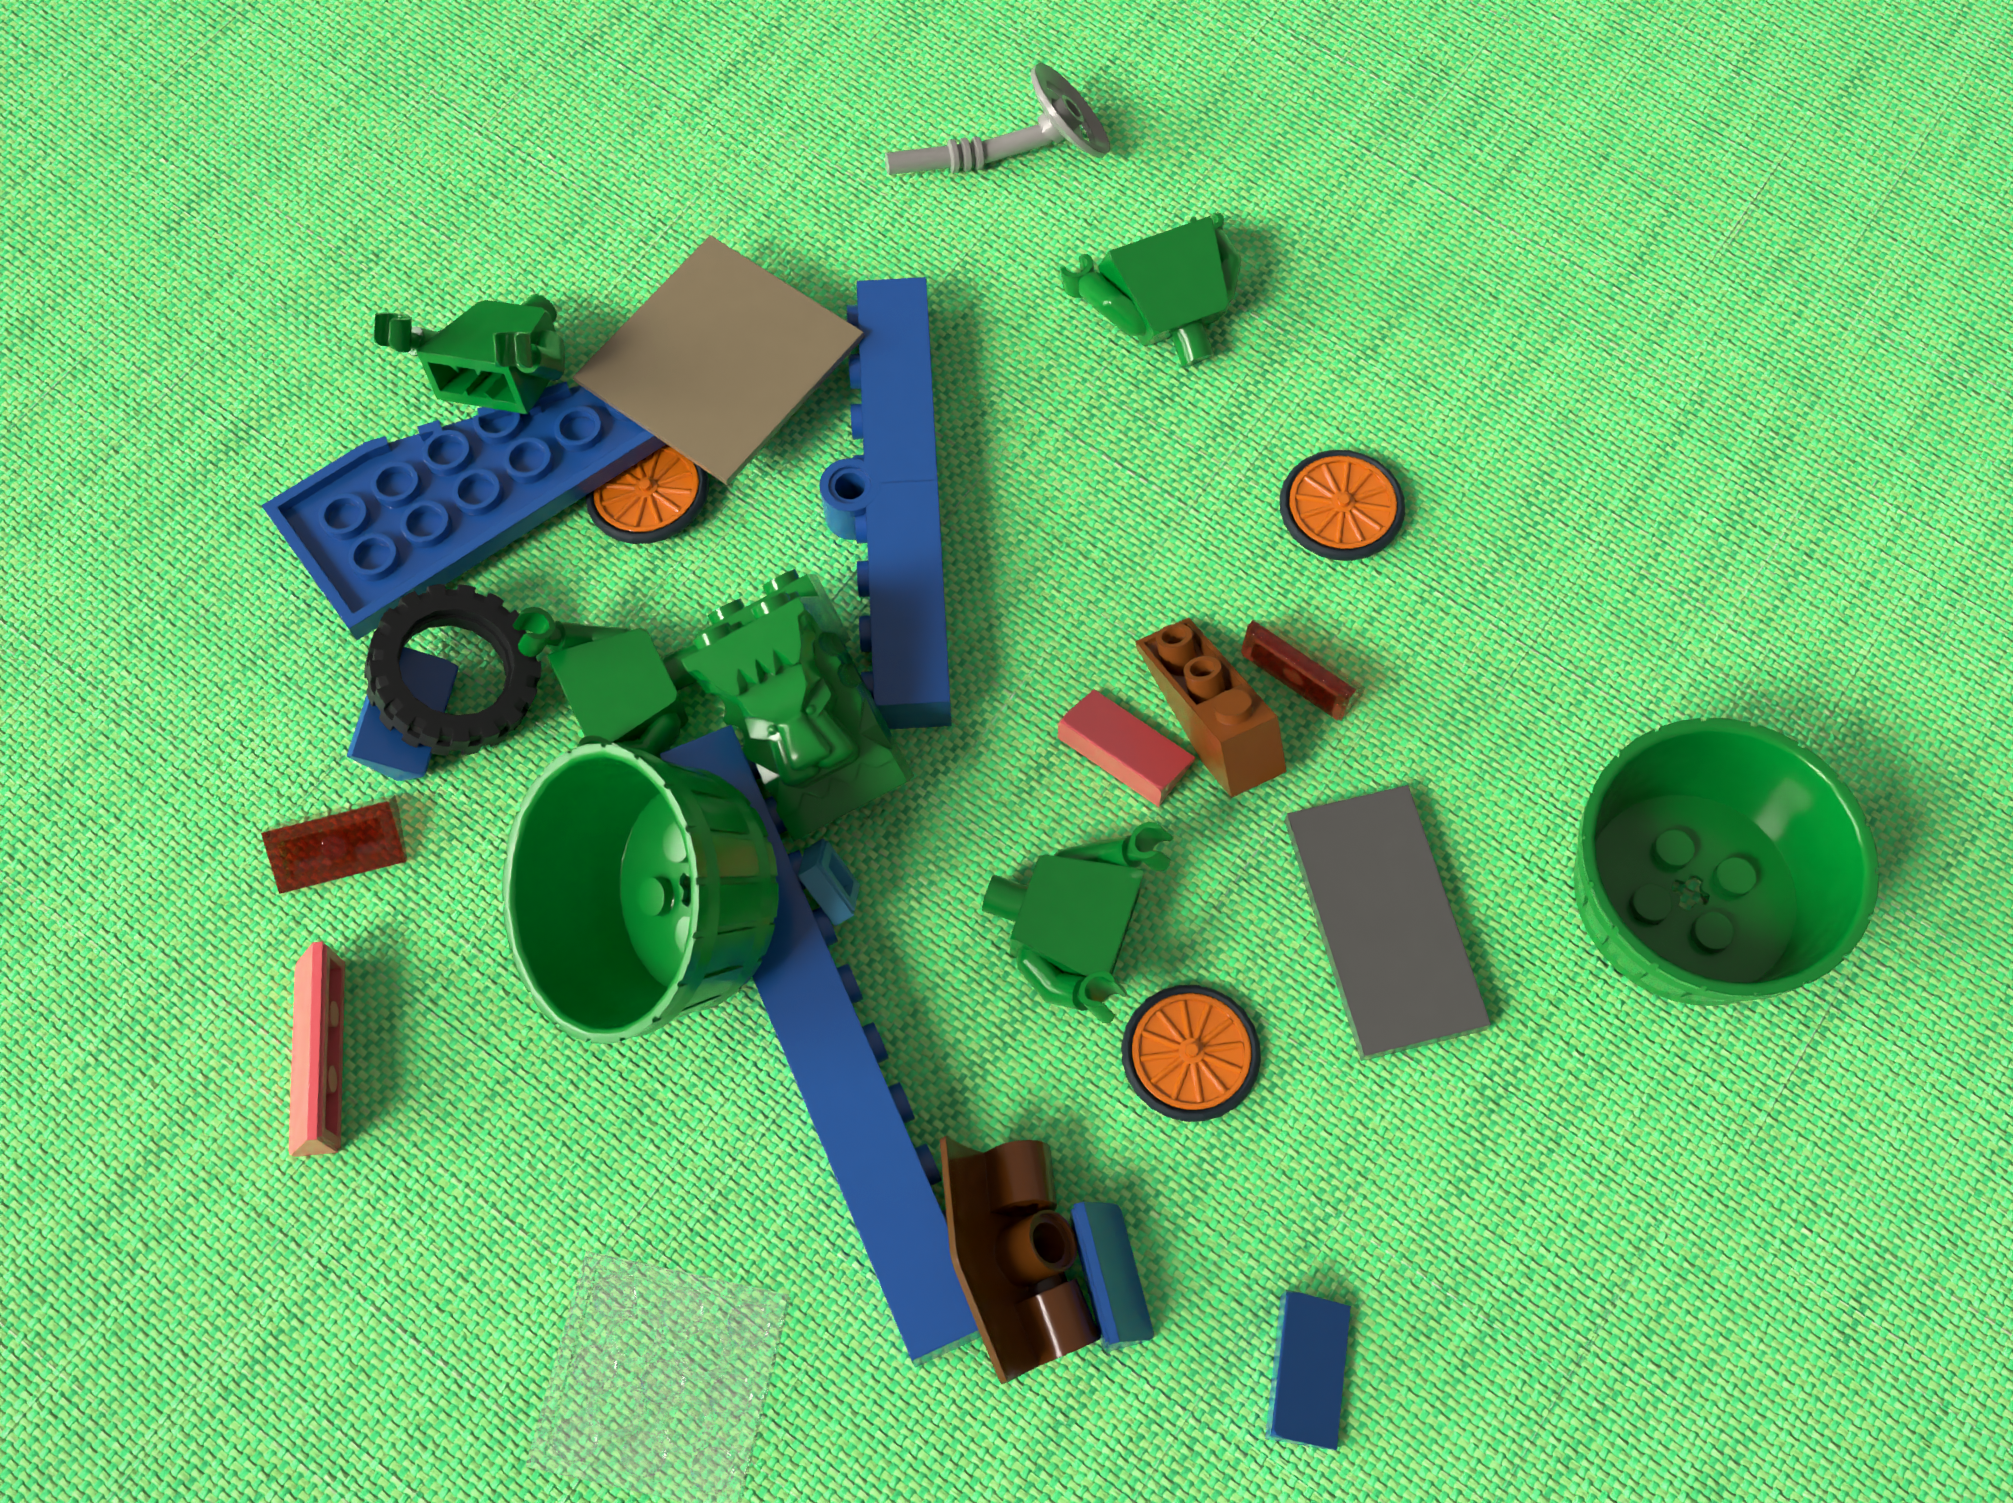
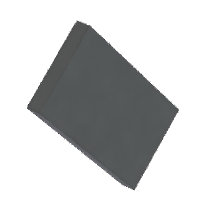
[1284,785,1491,1061]

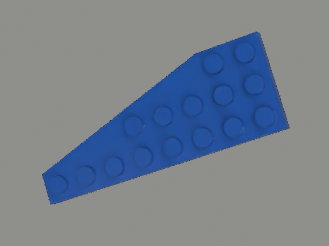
[261,381,666,640]

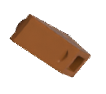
[1135,617,1287,798]

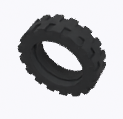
[364,584,542,756]

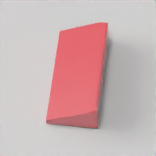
[1058,689,1195,807]

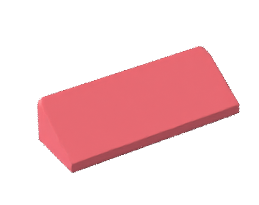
[288,941,345,1157]

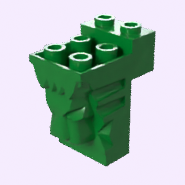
[681,569,914,842]

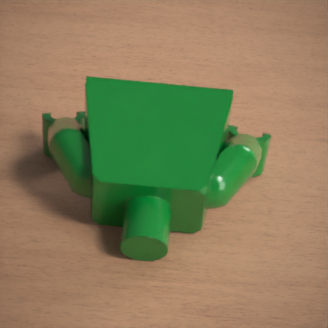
[1060,213,1242,367]
[374,294,565,414]
[513,607,698,760]
[982,821,1174,1023]

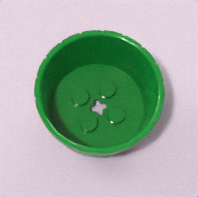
[1573,718,1879,1006]
[502,743,779,1044]

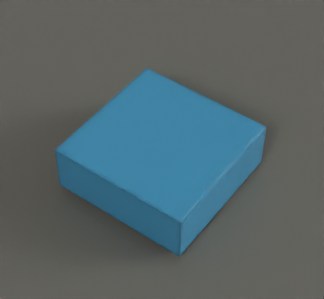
[798,838,860,926]

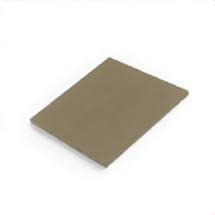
[573,235,865,486]

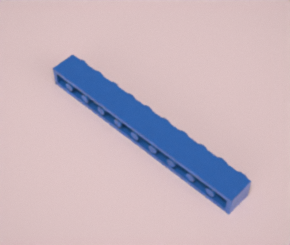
[660,725,981,1368]

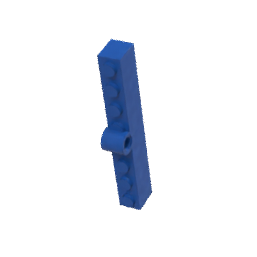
[819,277,952,730]

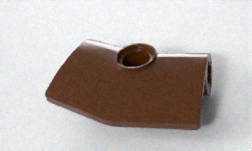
[940,1135,1101,1385]

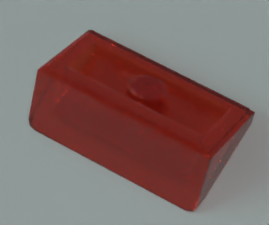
[1241,620,1365,721]
[261,794,408,894]

